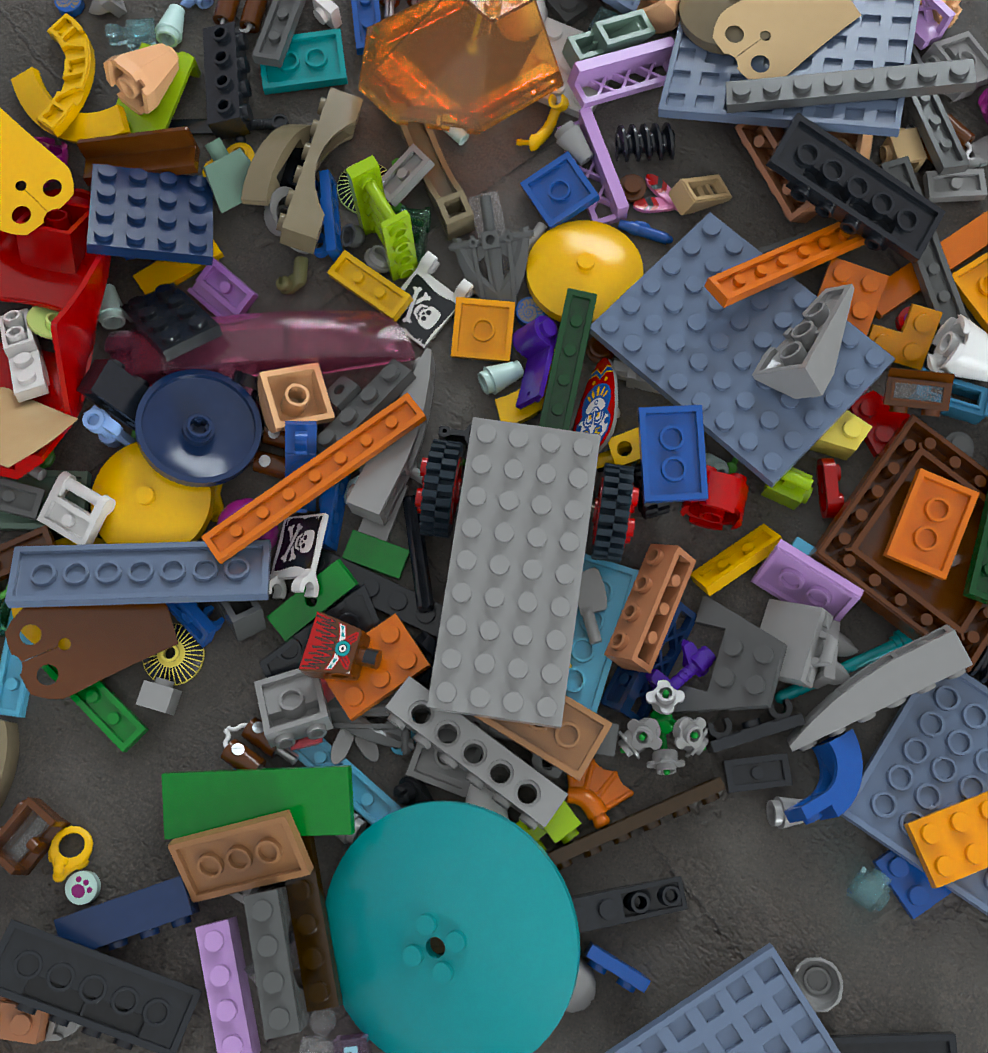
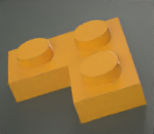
[868,303,943,370]

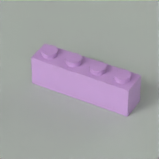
[195,916,261,1053]

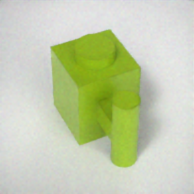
[761,467,814,510]
[515,801,581,851]

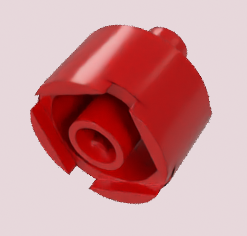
[680,465,749,530]

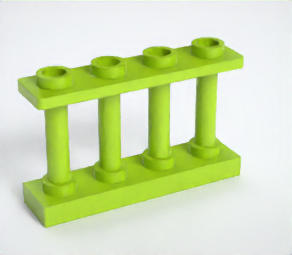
[345,155,418,281]

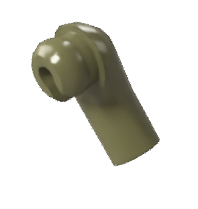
[276,256,309,295]

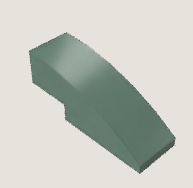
[562,9,656,70]

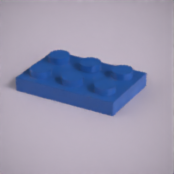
[637,405,708,503]

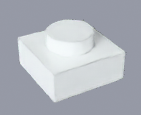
[312,0,342,29]

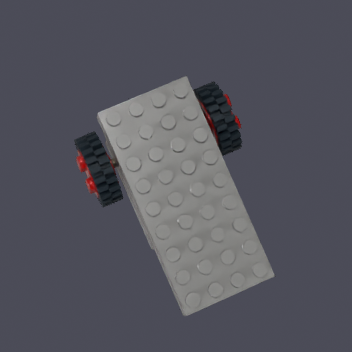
[415,417,639,729]

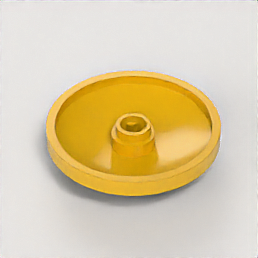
[526,220,644,324]
[90,442,214,544]

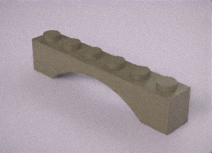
[382,69,475,241]
[276,87,363,254]

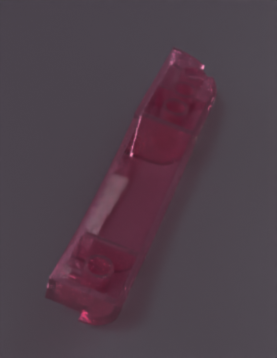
[105,310,415,387]

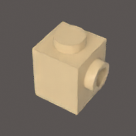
[880,127,927,173]

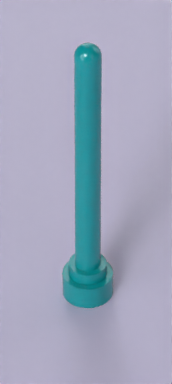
[775,630,913,704]

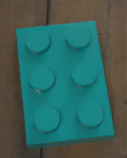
[257,28,348,95]

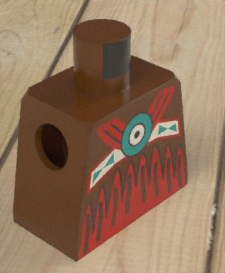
[299,611,382,681]

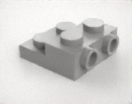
[921,31,988,102]
[254,668,333,749]

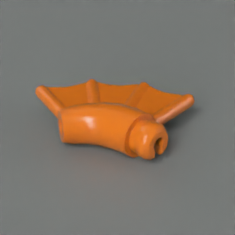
[566,758,634,829]

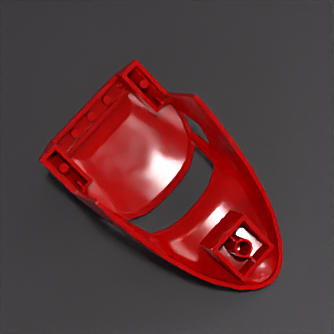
[0,188,111,480]

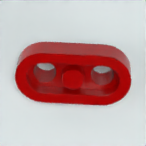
[816,458,844,518]

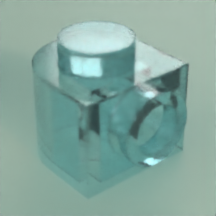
[846,866,892,912]

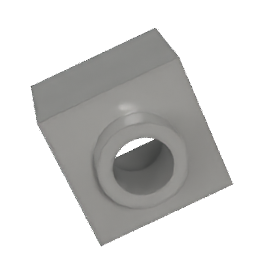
[136,677,182,715]

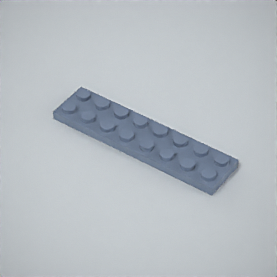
[5,539,271,608]

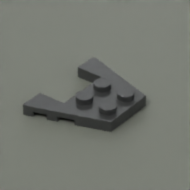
[673,595,788,715]

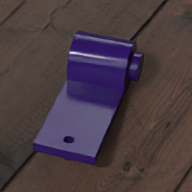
[512,316,558,410]

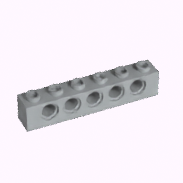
[385,676,568,830]

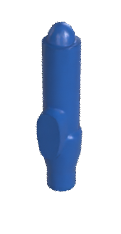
[618,219,673,245]

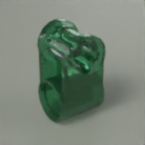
[400,205,431,262]

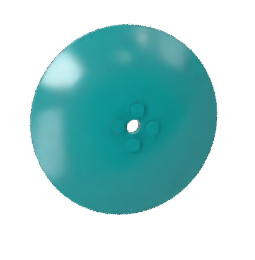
[325,801,580,1053]

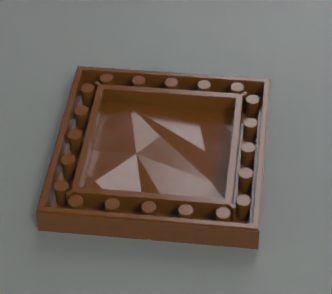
[808,414,988,673]

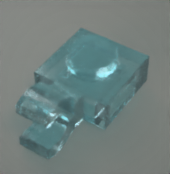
[105,18,158,51]

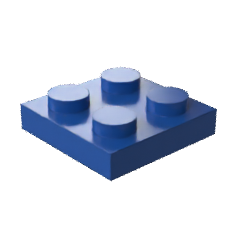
[520,151,600,229]
[872,849,952,919]

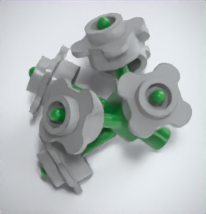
[617,680,709,775]

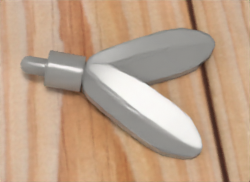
[331,729,379,765]

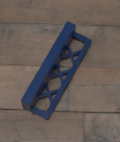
[600,602,697,721]

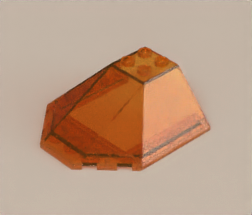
[358,0,564,135]

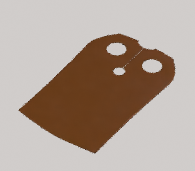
[5,603,178,699]

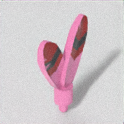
[633,174,695,213]

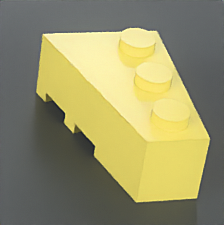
[809,410,872,460]

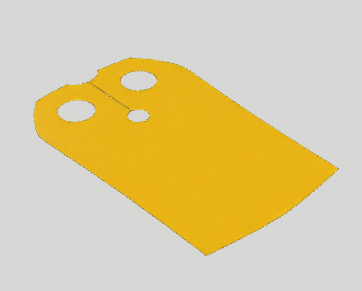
[0,108,74,235]

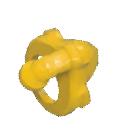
[48,826,94,883]

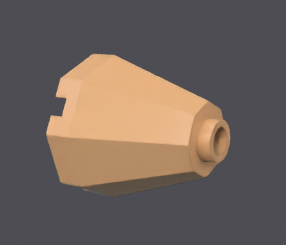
[103,43,179,115]

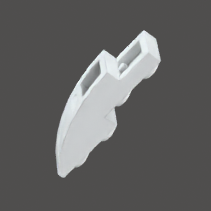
[0,308,50,403]

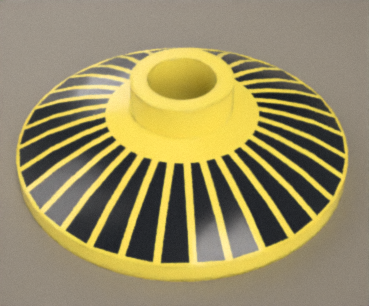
[142,624,205,686]

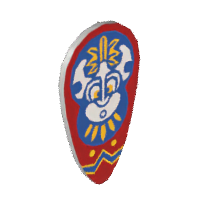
[573,358,620,452]

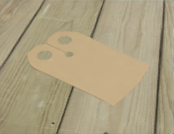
[713,0,861,80]
[0,387,78,468]

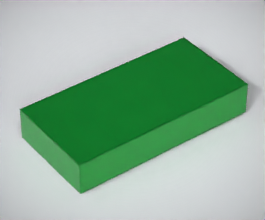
[342,530,410,580]

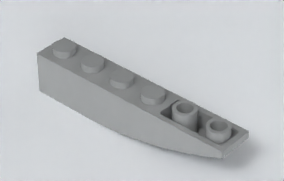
[346,348,436,526]
[786,624,973,752]

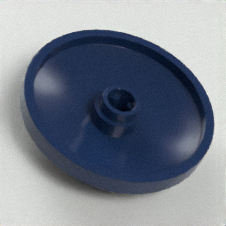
[135,369,262,487]

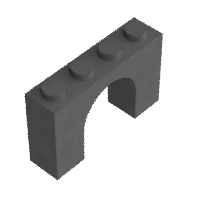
[243,885,313,1040]

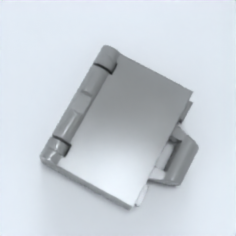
[760,599,839,688]

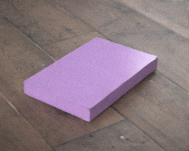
[751,539,864,622]

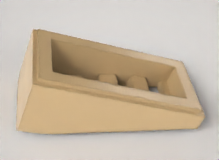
[669,174,732,215]

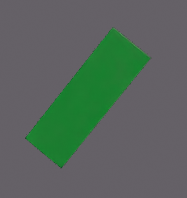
[161,765,355,840]

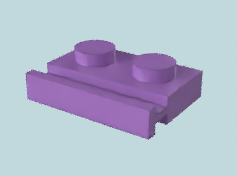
[187,258,259,329]

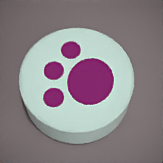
[65,870,101,905]

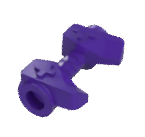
[646,639,716,691]

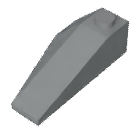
[752,284,855,399]

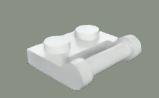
[37,471,116,545]

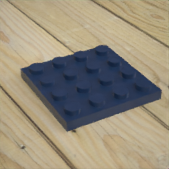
[87,164,213,266]

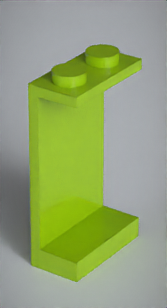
[116,43,201,133]

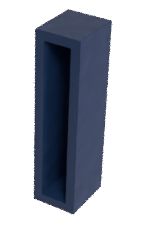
[54,876,200,951]

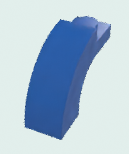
[784,729,863,825]

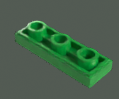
[267,559,359,641]

